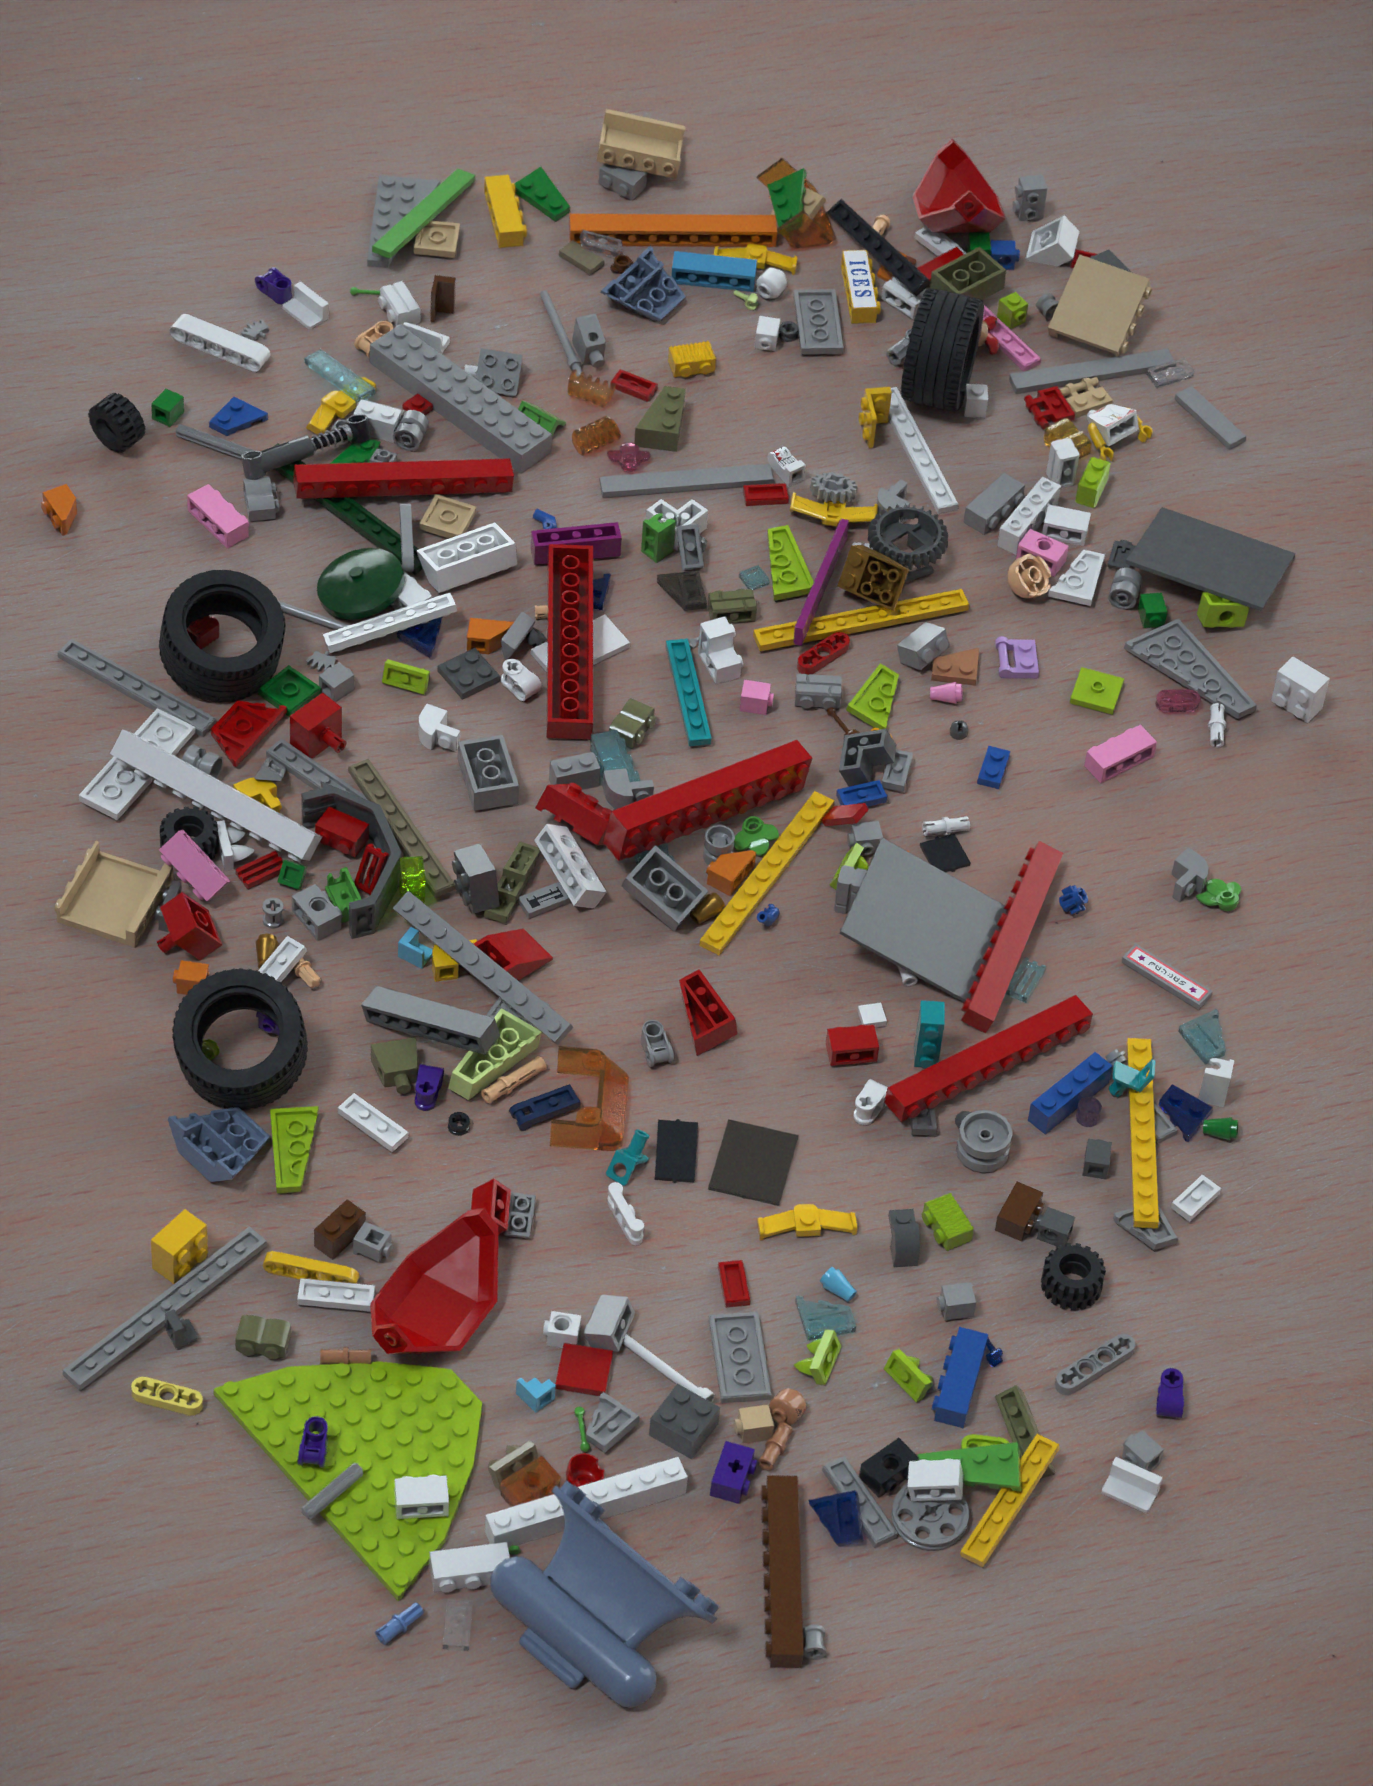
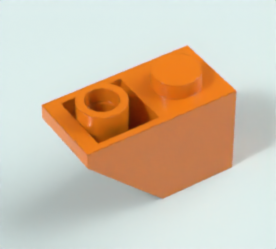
[41,484,77,536]
[467,618,514,655]

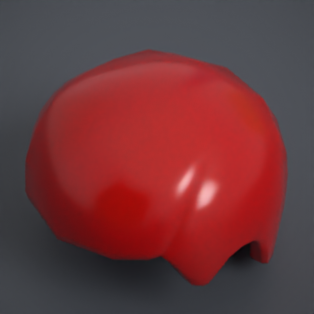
[566,1453,604,1487]

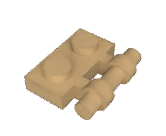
[1059,377,1113,418]

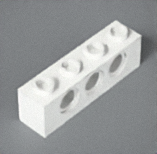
[997,477,1061,555]
[534,824,607,908]

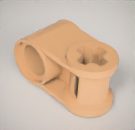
[354,321,393,359]

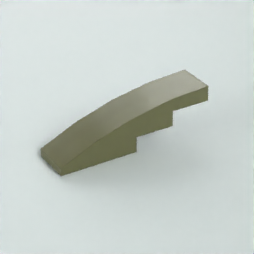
[484,842,541,924]

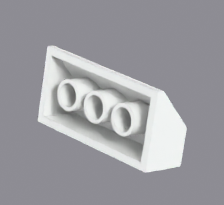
[417,523,517,593]

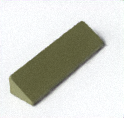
[995,1385,1055,1478]

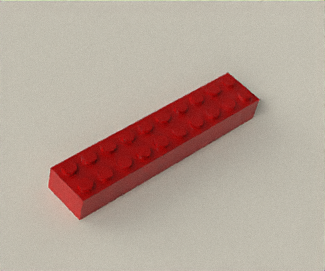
[546,544,593,739]
[603,740,812,861]

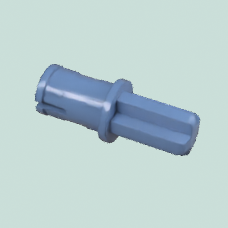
[375,1603,424,1645]

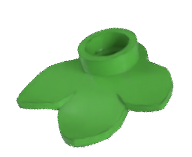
[734,816,779,856]
[1196,879,1241,911]

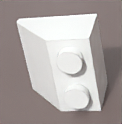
[1026,215,1079,267]
[353,399,406,443]

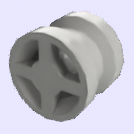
[1036,293,1059,320]

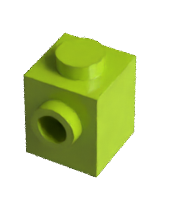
[997,292,1028,329]

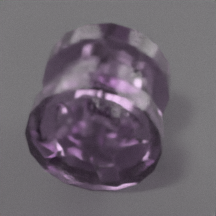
[1076,1097,1102,1127]

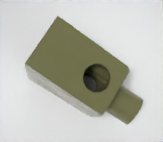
[371,1037,418,1094]

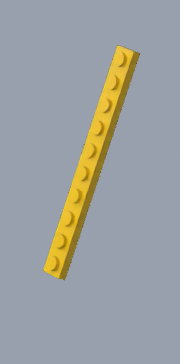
[753,589,969,651]
[699,791,835,956]
[1126,1038,1159,1228]

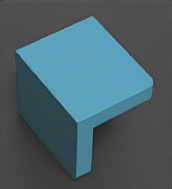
[398,927,433,969]
[516,1378,556,1413]

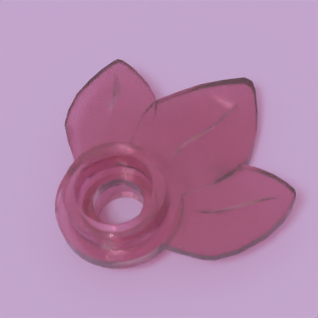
[607,442,650,472]

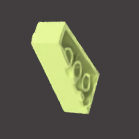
[448,1008,542,1100]

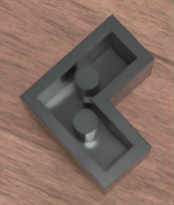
[839,729,896,787]

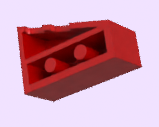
[535,783,612,845]
[679,969,738,1056]

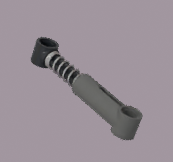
[241,414,371,479]

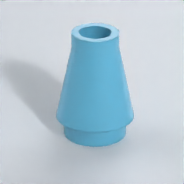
[820,1267,857,1302]

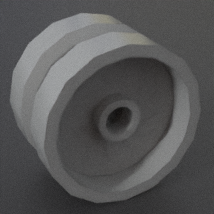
[956,1110,1013,1173]

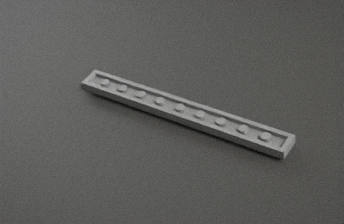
[393,891,573,1045]
[63,1226,267,1391]

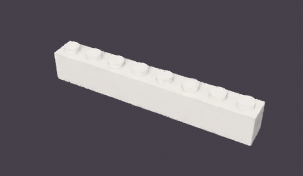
[485,1457,688,1548]

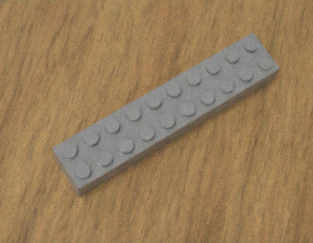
[370,324,552,473]

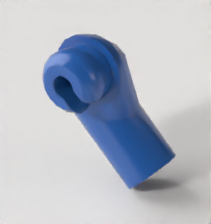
[533,509,557,529]
[757,904,780,926]

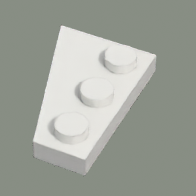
[1048,550,1105,606]

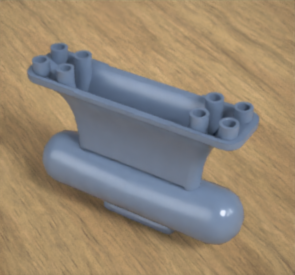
[491,1480,720,1707]

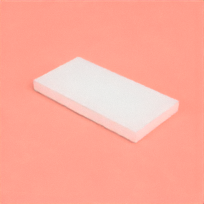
[531,615,630,672]

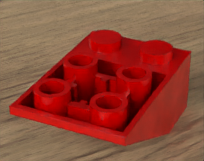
[474,928,553,981]

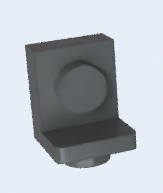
[1107,540,1136,570]
[165,1309,198,1349]

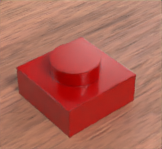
[402,393,433,415]

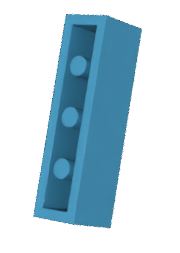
[671,251,757,292]

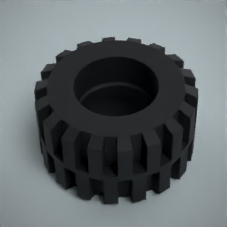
[88,393,145,453]
[160,806,219,860]
[1041,1243,1106,1310]

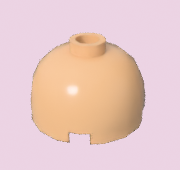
[1007,553,1051,599]

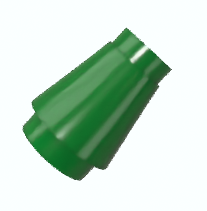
[1203,1117,1238,1141]

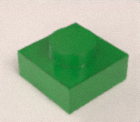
[277,860,307,889]

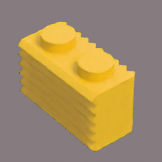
[668,341,716,377]

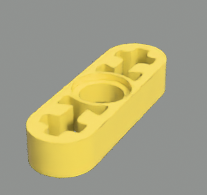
[131,1377,203,1416]

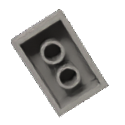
[458,735,519,811]
[621,845,708,931]

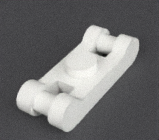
[607,1182,644,1245]

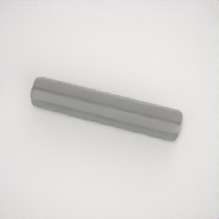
[302,1463,363,1519]

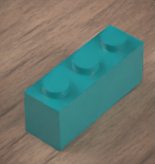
[914,1001,945,1068]

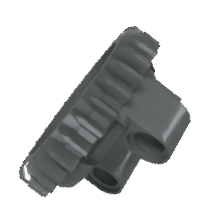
[867,504,948,570]

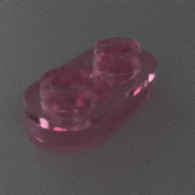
[1155,689,1201,712]

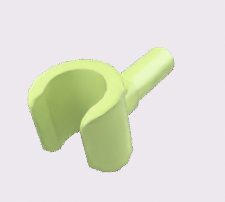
[734,290,758,310]

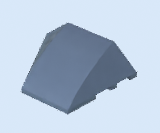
[600,245,686,322]
[168,1107,270,1182]

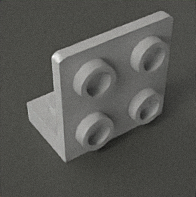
[476,348,523,397]

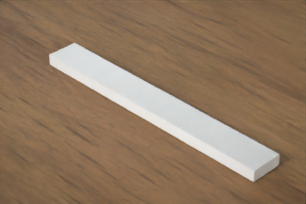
[888,387,958,514]

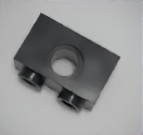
[859,1438,919,1498]

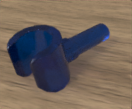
[986,1337,1003,1367]

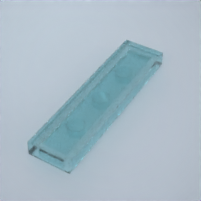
[304,349,376,403]

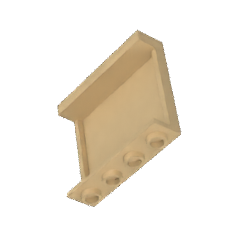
[596,109,686,179]
[1048,255,1152,357]
[54,841,174,948]

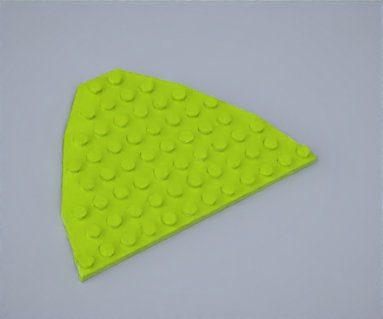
[213,1361,482,1601]

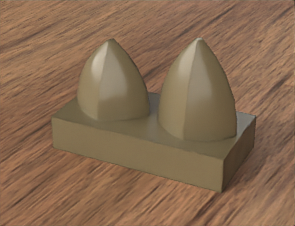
[488,1441,541,1491]

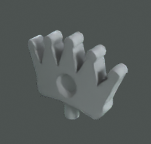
[241,319,269,341]
[306,651,336,672]

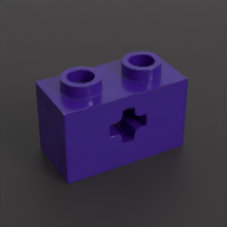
[710,1441,758,1504]

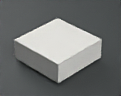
[857,1003,887,1028]

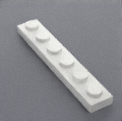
[323,593,457,653]

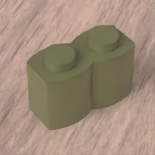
[609,698,656,749]
[235,1315,292,1359]

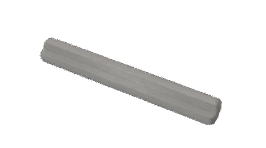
[176,424,254,459]

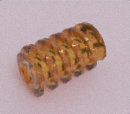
[567,370,616,408]
[572,416,621,456]

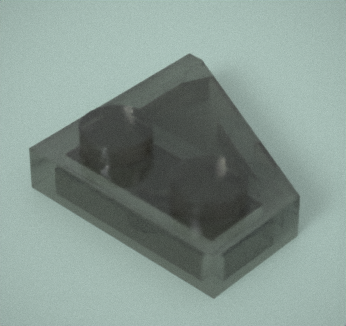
[657,571,707,611]

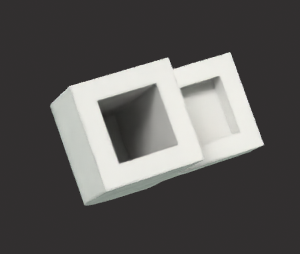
[418,704,460,752]

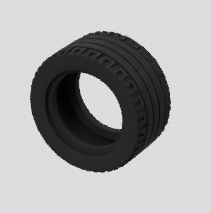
[901,288,984,411]
[159,570,286,702]
[172,968,308,1110]

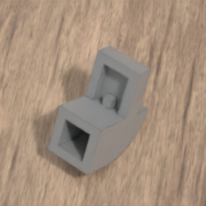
[877,479,910,524]
[603,768,654,809]
[1171,847,1208,902]

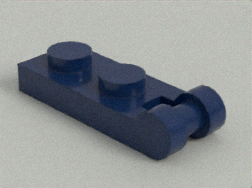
[509,1084,581,1131]

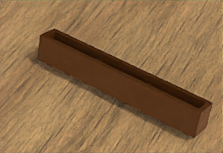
[761,1475,803,1668]

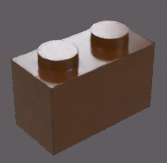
[995,1181,1045,1242]
[314,1199,366,1260]

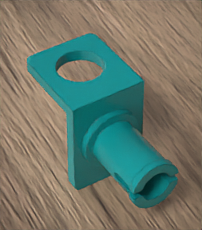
[1109,1059,1156,1097]
[606,1129,650,1186]

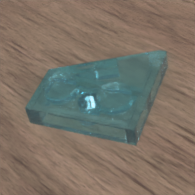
[1178,1009,1226,1065]
[795,1296,856,1341]

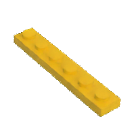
[960,1434,1060,1567]

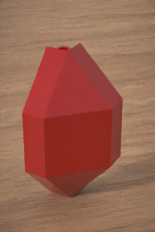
[912,138,1006,233]
[370,1208,499,1354]

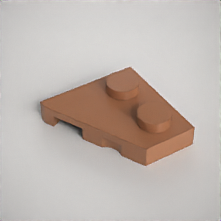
[931,648,979,686]

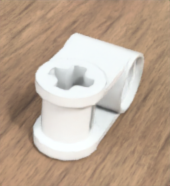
[501,659,542,701]
[853,1079,887,1125]

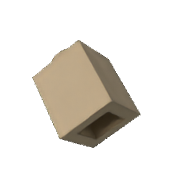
[734,1405,774,1444]

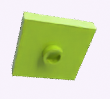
[1070,667,1124,715]

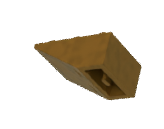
[837,545,909,611]

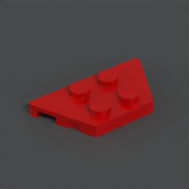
[211,701,287,767]

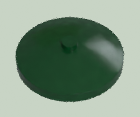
[317,548,405,619]

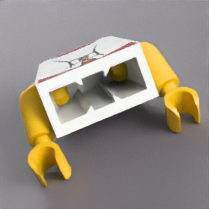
[1087,404,1152,461]

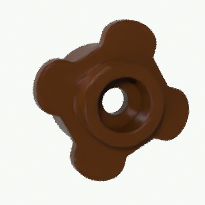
[610,255,634,274]

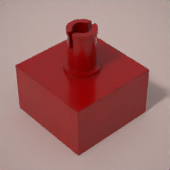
[290,693,346,759]
[157,892,222,960]

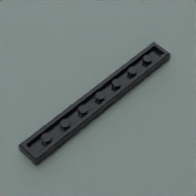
[826,199,931,297]

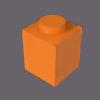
[173,960,209,995]

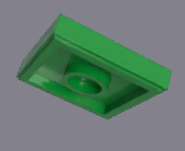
[258,665,322,717]

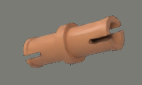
[320,1347,371,1365]
[758,1423,793,1471]

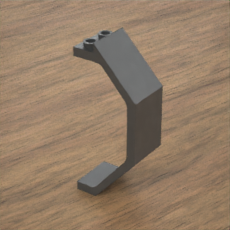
[301,781,402,939]

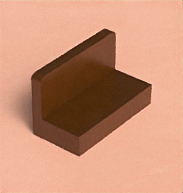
[430,275,456,323]

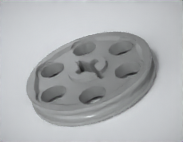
[892,1484,969,1550]

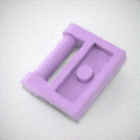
[995,636,1039,679]

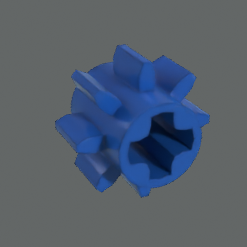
[1059,885,1088,915]

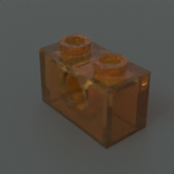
[501,1456,561,1507]

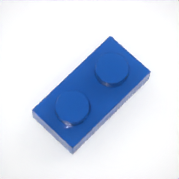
[977,746,1010,789]
[836,780,887,807]

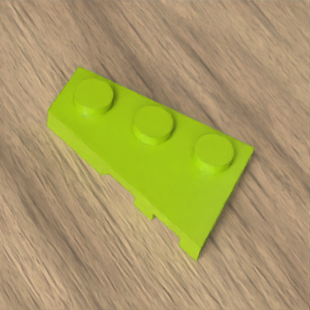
[846,663,899,729]

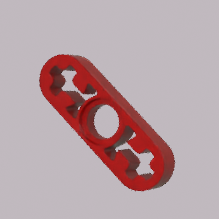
[797,632,850,675]

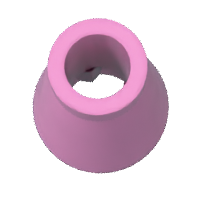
[930,682,963,704]

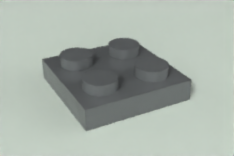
[437,648,500,700]

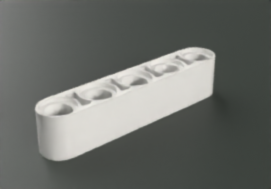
[169,314,270,372]

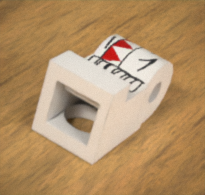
[767,446,806,487]

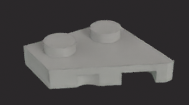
[1113,1204,1177,1250]
[586,1392,640,1452]

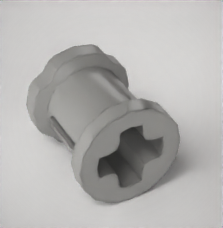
[262,898,284,929]
[803,1625,826,1659]

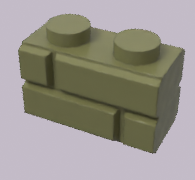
[708,589,757,623]

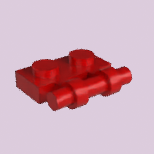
[1024,386,1075,429]

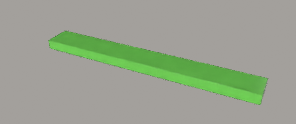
[372,168,475,259]

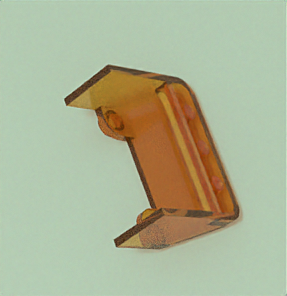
[756,158,836,248]
[550,1046,629,1151]

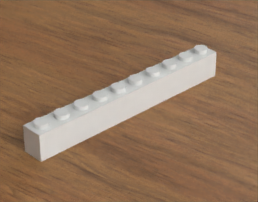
[110,729,322,862]

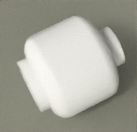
[756,268,787,299]

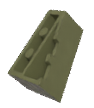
[634,386,686,452]

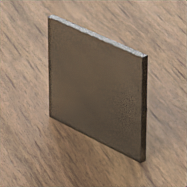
[708,1119,799,1206]

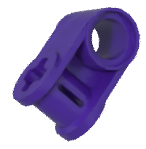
[255,267,292,305]
[415,1064,444,1111]
[1156,1368,1184,1418]
[298,1416,328,1468]

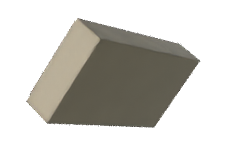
[559,240,604,275]

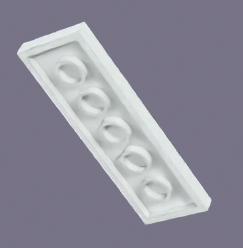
[79,708,195,820]

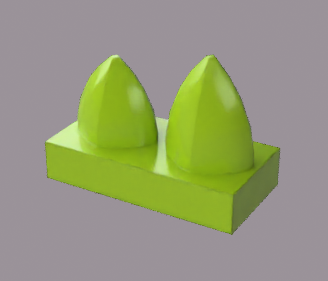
[382,659,430,694]
[829,843,869,890]
[794,1330,842,1385]
[884,1349,933,1402]

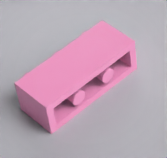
[187,484,249,548]
[1084,725,1157,783]
[159,830,230,901]

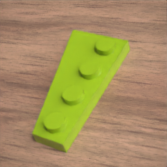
[767,525,814,601]
[270,1106,319,1193]

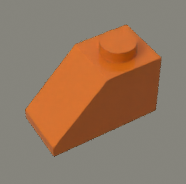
[706,850,756,896]

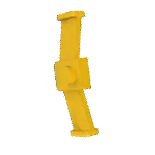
[714,244,797,275]
[306,377,376,435]
[790,493,878,526]
[757,1204,857,1240]

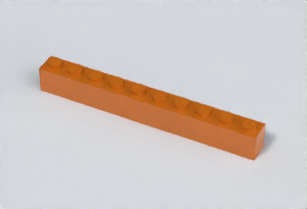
[569,213,777,247]

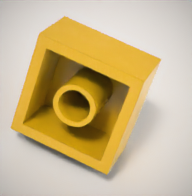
[151,1209,208,1284]

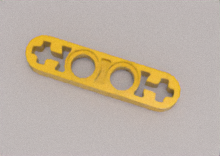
[262,1251,360,1284]

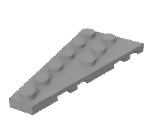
[367,175,440,268]
[1124,619,1257,719]

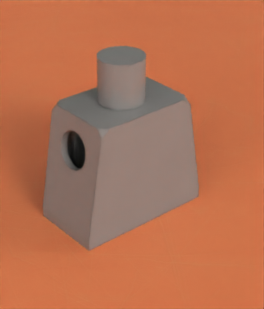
[572,313,606,368]

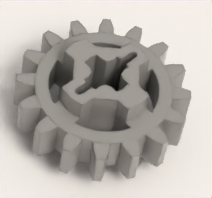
[810,472,857,503]

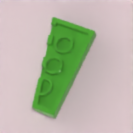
[918,1442,1021,1492]

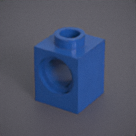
[990,240,1020,270]

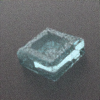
[739,565,769,590]

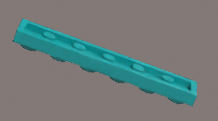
[666,639,712,746]

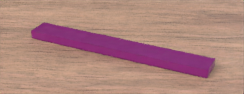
[794,519,849,646]

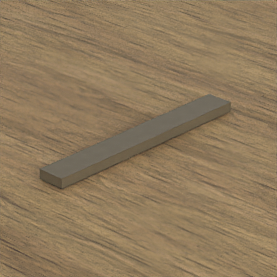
[348,759,455,898]

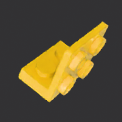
[859,387,892,448]

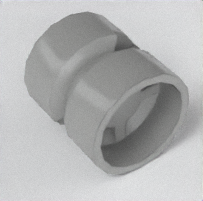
[393,410,429,451]
[1108,568,1142,609]
[182,744,223,779]
[703,825,735,865]

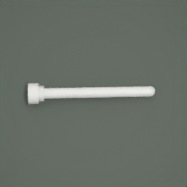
[622,1334,715,1402]

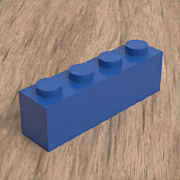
[1028,1052,1113,1135]
[932,1327,988,1428]

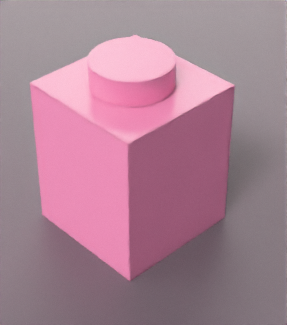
[740,680,774,715]

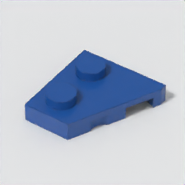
[209,397,268,436]

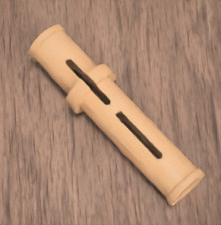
[481,1056,547,1104]

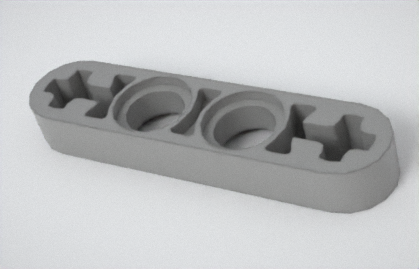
[399,503,414,571]
[1055,1334,1135,1395]

